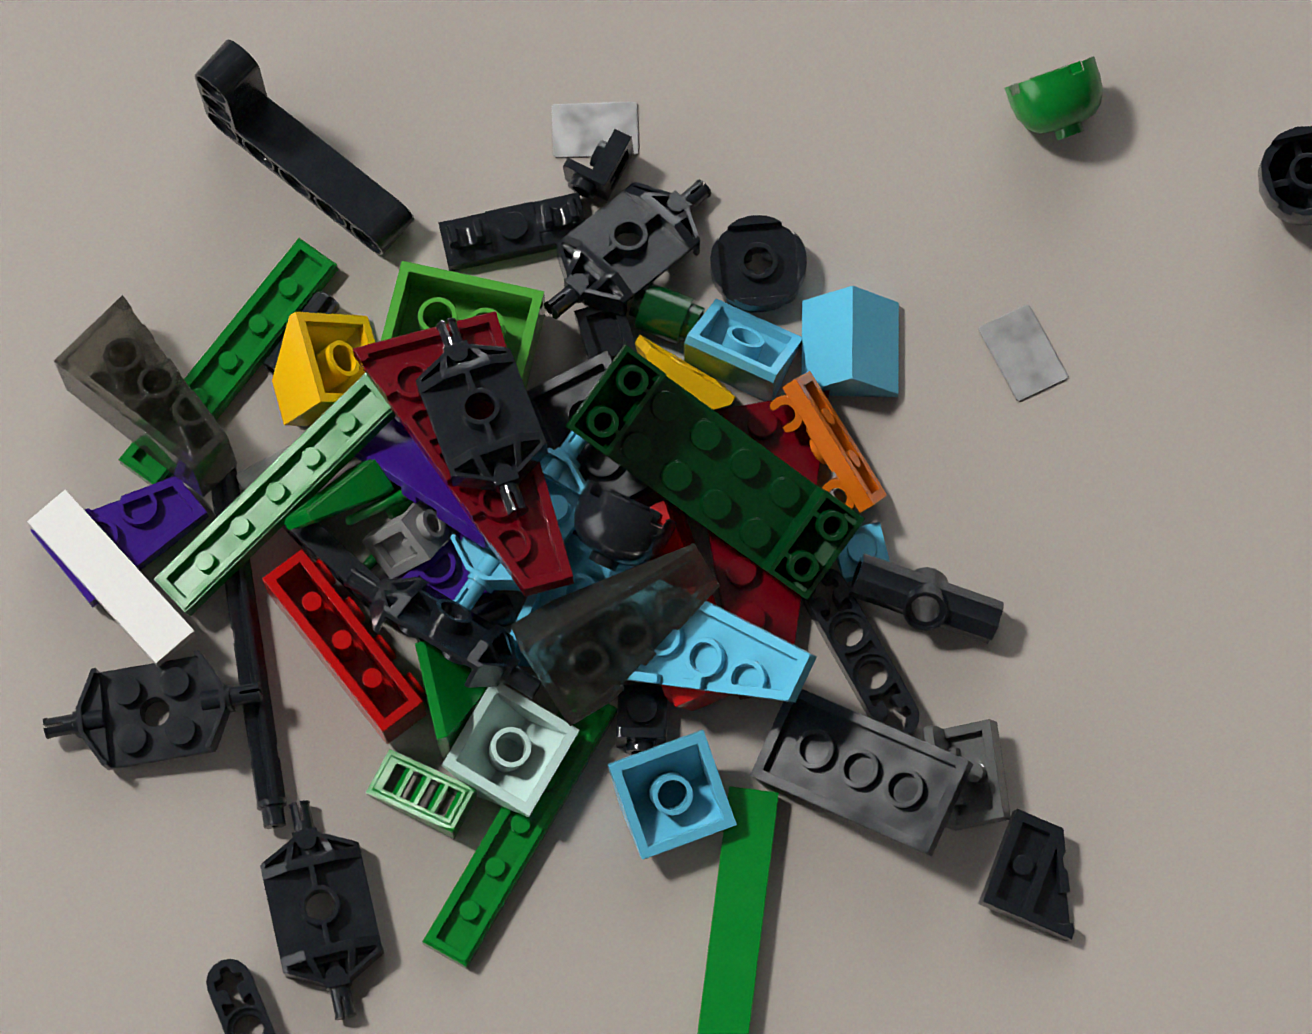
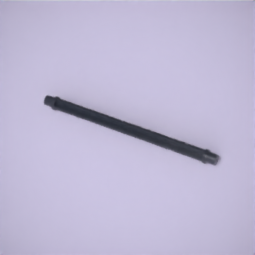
[207,444,287,829]

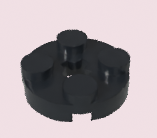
[710,215,807,312]

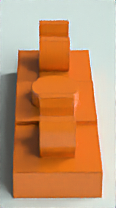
[770,371,887,513]

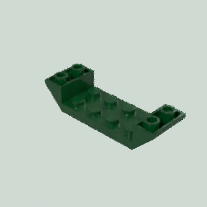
[566,344,865,600]

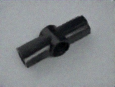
[848,553,1004,644]

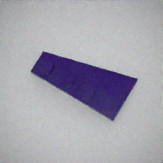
[355,416,489,549]

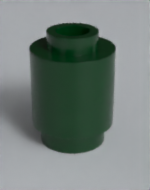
[629,283,705,344]

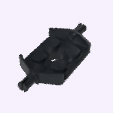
[544,179,711,319]
[416,318,548,518]
[343,567,543,699]
[43,650,263,770]
[260,800,384,1020]

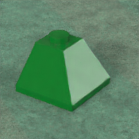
[415,641,487,761]

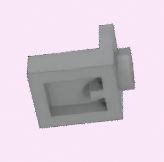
[362,501,451,579]

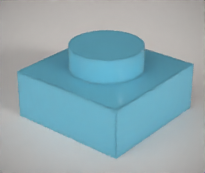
[837,522,890,583]

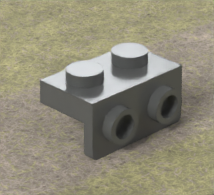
[923,719,1011,831]

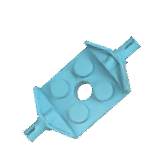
[450,431,588,612]

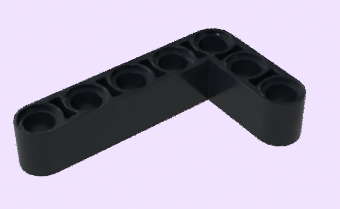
[195,39,414,255]

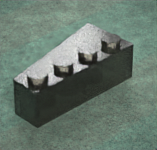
[54,295,237,498]

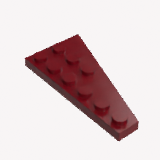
[352,311,574,597]
[707,390,830,700]

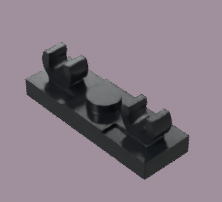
[438,192,585,271]

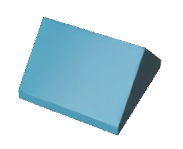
[801,286,899,397]
[684,299,802,401]
[608,729,737,860]

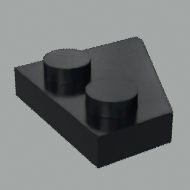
[978,809,1074,941]

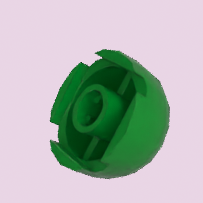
[1004,56,1103,140]

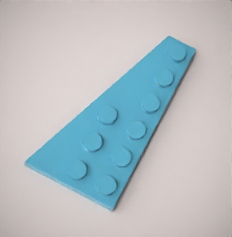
[510,533,817,702]

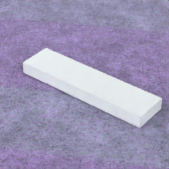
[27,490,196,667]

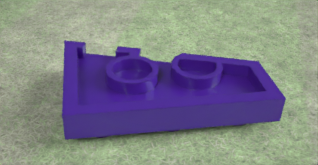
[30,475,209,608]

